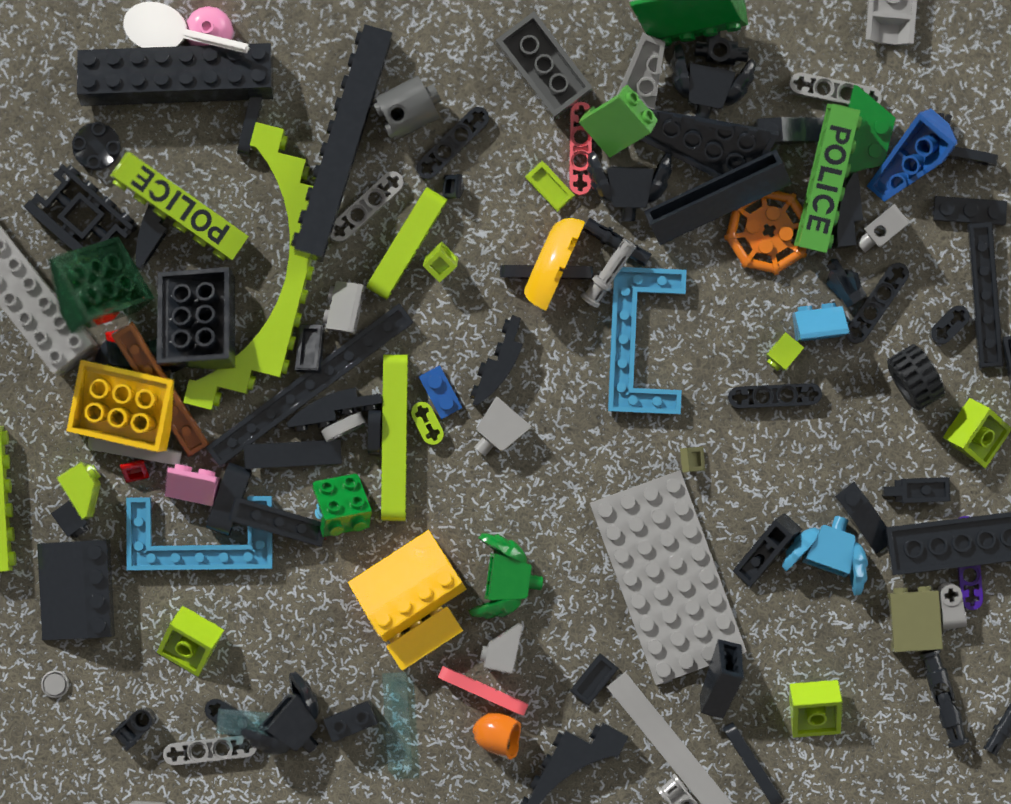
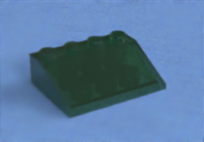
[49,236,154,334]

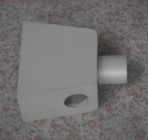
[856,204,910,252]
[474,396,532,456]

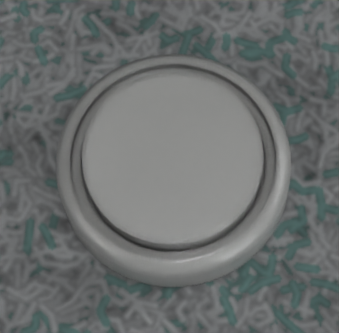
[41,670,69,698]

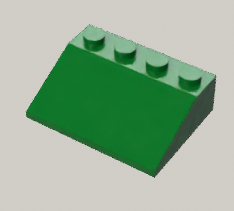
[630,0,748,47]

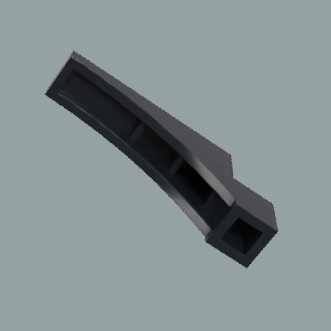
[520,722,629,804]

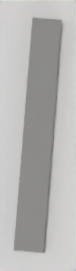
[607,672,732,804]

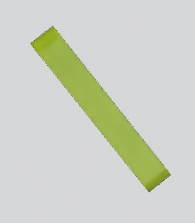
[381,354,408,521]

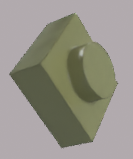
[680,446,705,473]

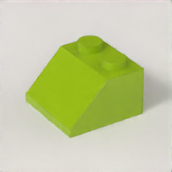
[943,398,1011,469]
[57,462,101,519]
[156,606,224,677]
[789,680,842,738]

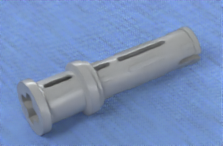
[580,238,636,308]

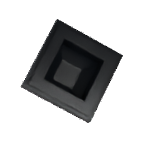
[442,174,464,199]

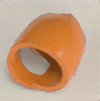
[473,713,521,759]

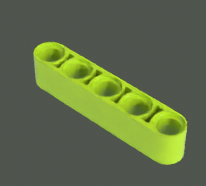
[366,187,448,300]

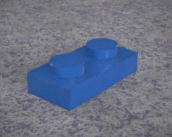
[419,365,462,419]

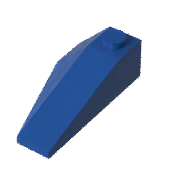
[867,109,957,202]

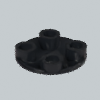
[72,122,121,170]

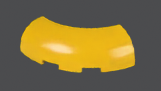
[524,218,585,311]

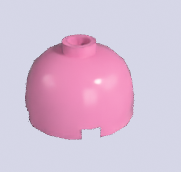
[186,6,233,46]

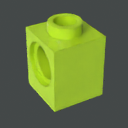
[423,242,458,283]
[765,332,804,371]

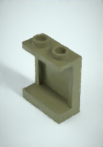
[887,586,943,652]

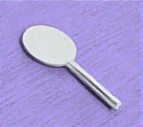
[123,2,250,53]

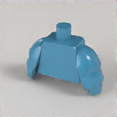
[782,516,868,596]

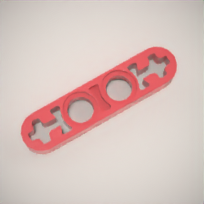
[569,102,592,196]
[438,666,529,716]

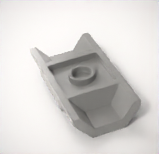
[865,0,917,46]

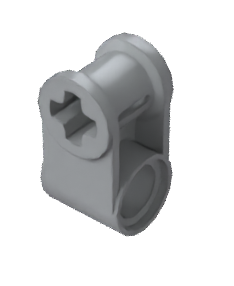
[937,582,967,630]
[656,773,697,804]

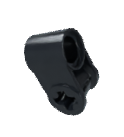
[110,707,156,752]

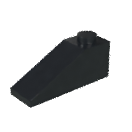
[755,117,824,145]
[832,482,888,554]
[733,513,803,587]

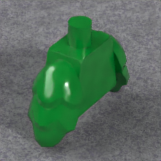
[468,533,543,620]

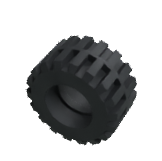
[887,344,945,411]

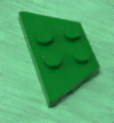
[848,85,896,173]

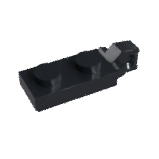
[882,477,951,503]

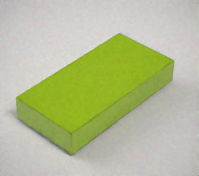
[525,161,575,212]

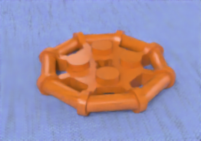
[724,191,807,276]

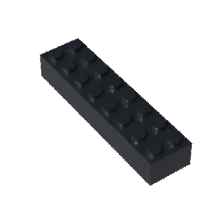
[77,43,274,106]

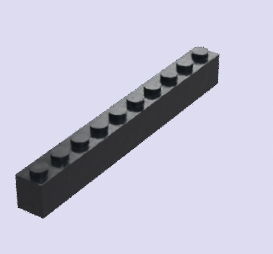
[291,24,392,263]

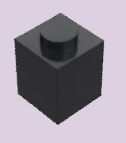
[51,500,90,538]

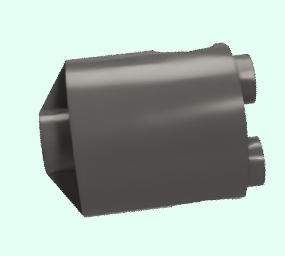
[372,75,441,140]

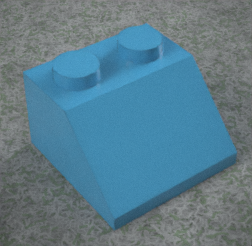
[792,303,849,342]

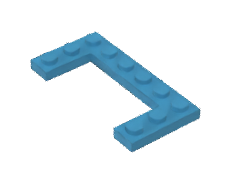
[608,267,687,415]
[126,496,273,570]

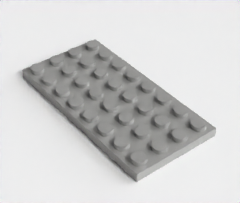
[589,470,747,685]

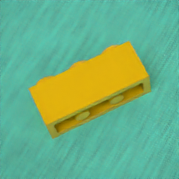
[386,606,463,671]

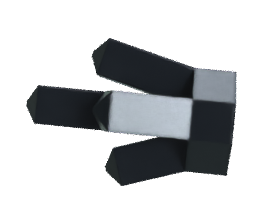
[826,259,867,307]

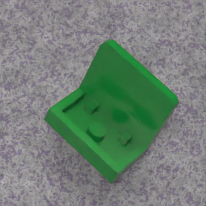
[312,474,372,537]

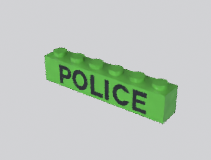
[794,104,862,253]

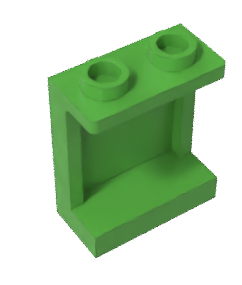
[579,85,658,158]

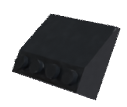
[157,267,235,370]
[37,539,115,640]

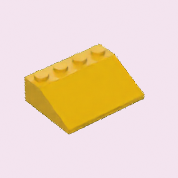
[66,360,174,452]
[348,530,467,642]

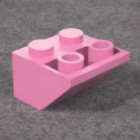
[165,464,221,506]

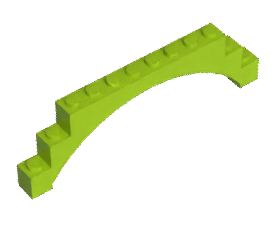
[183,122,314,411]

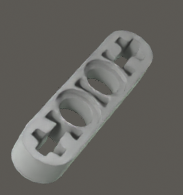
[789,73,882,106]
[331,171,404,243]
[87,436,182,465]
[163,735,257,765]

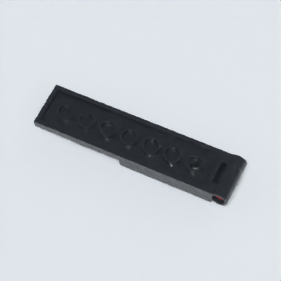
[885,512,1011,576]

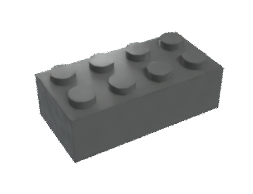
[496,11,593,121]

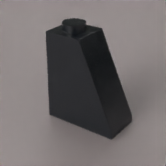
[700,639,744,719]

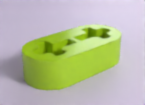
[411,402,444,445]

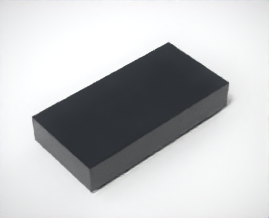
[295,324,325,373]
[570,653,619,706]

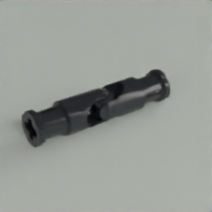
[919,649,970,748]

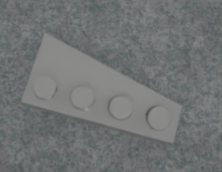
[616,32,665,109]

